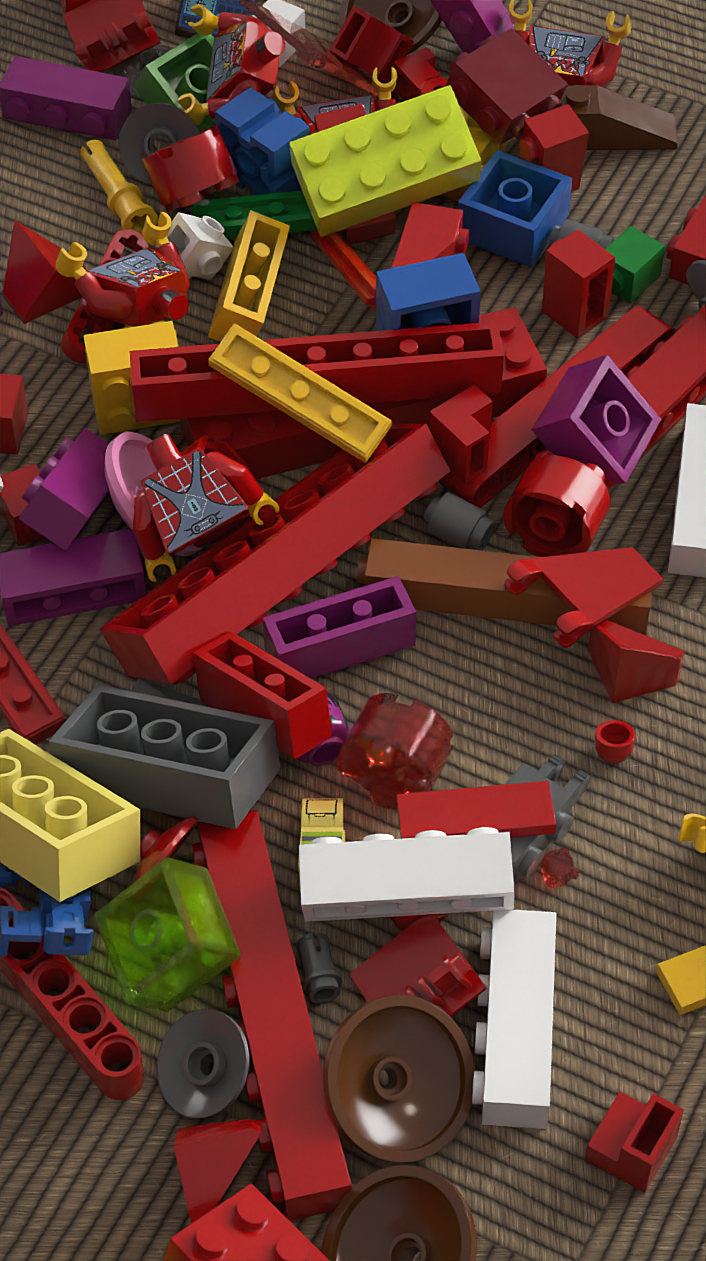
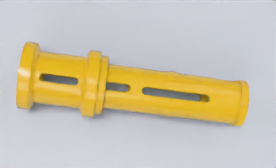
[80,140,158,235]

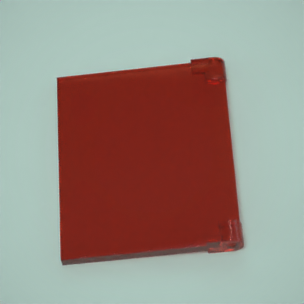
[238,0,398,104]

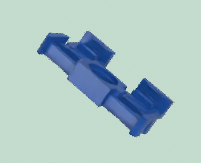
[0,862,94,956]

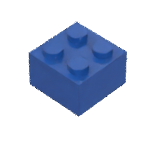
[458,150,572,268]
[376,253,481,331]

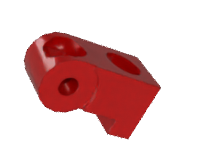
[393,47,448,101]

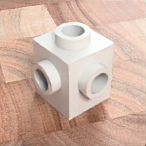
[155,212,234,280]

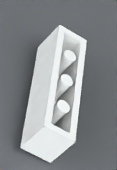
[668,403,706,578]
[299,827,514,922]
[472,909,556,1129]

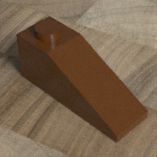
[560,85,678,150]

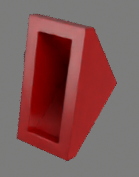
[3,219,87,324]
[588,620,685,703]
[173,1119,262,1224]

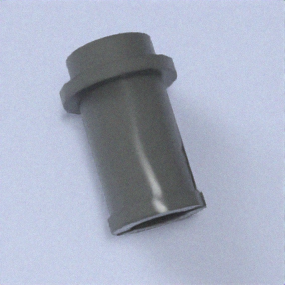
[296,933,343,1003]

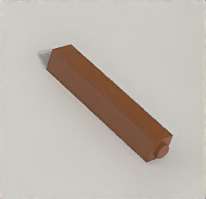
[357,538,652,635]

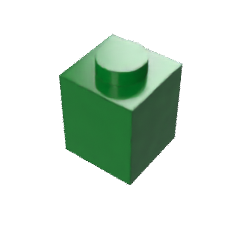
[605,226,665,304]

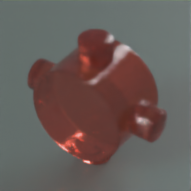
[539,848,580,888]

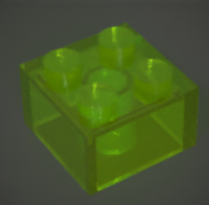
[94,857,242,1012]

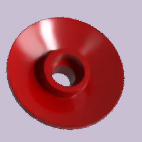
[130,816,199,901]

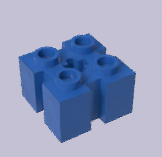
[215,87,310,195]

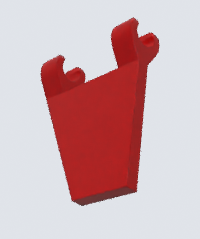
[504,547,664,648]

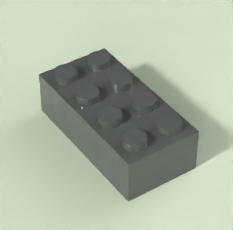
[48,685,281,829]

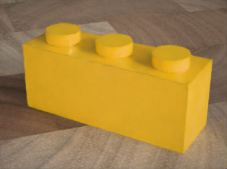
[207,210,290,342]

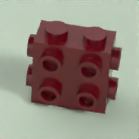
[445,28,568,146]

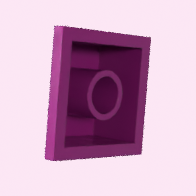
[531,355,662,485]

